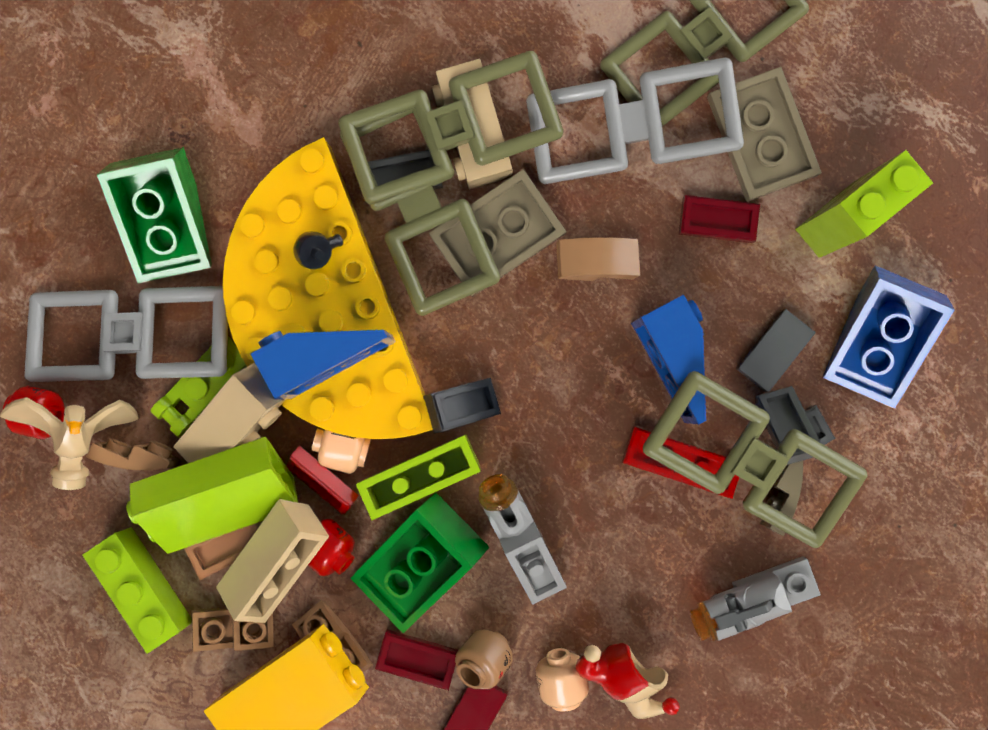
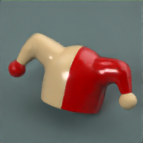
[575,643,680,719]

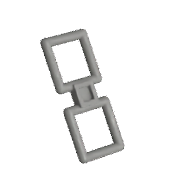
[526,57,744,184]
[24,286,228,382]

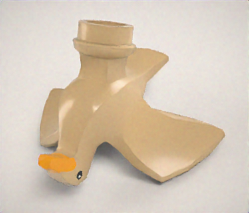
[0,397,139,490]

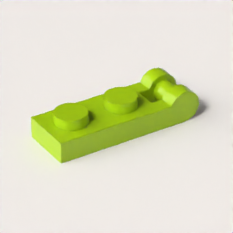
[150,336,247,438]

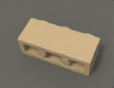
[432,59,513,190]
[173,363,286,463]
[216,499,329,623]

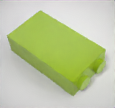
[795,150,933,258]
[126,437,298,554]

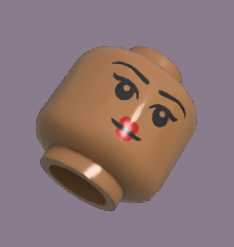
[455,629,513,689]

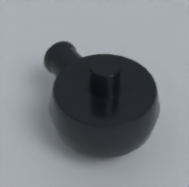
[293,231,343,269]

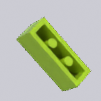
[356,434,481,520]
[82,527,192,654]

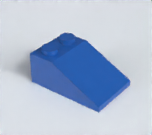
[823,265,955,408]
[631,295,706,425]
[250,330,396,399]

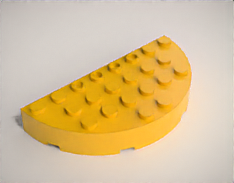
[223,137,433,439]

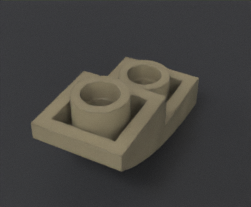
[760,461,803,536]

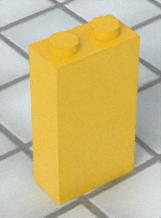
[204,623,369,730]

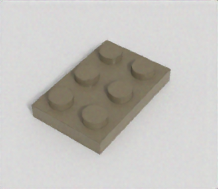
[707,67,822,202]
[429,169,566,297]

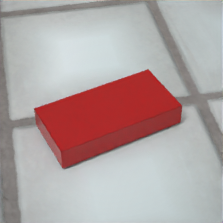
[287,445,359,515]

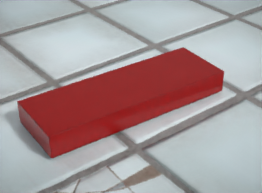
[622,426,739,499]

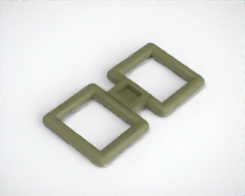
[600,0,809,127]
[338,51,564,204]
[340,108,500,316]
[643,371,868,548]

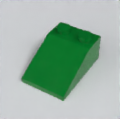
[97,147,212,283]
[350,492,490,633]

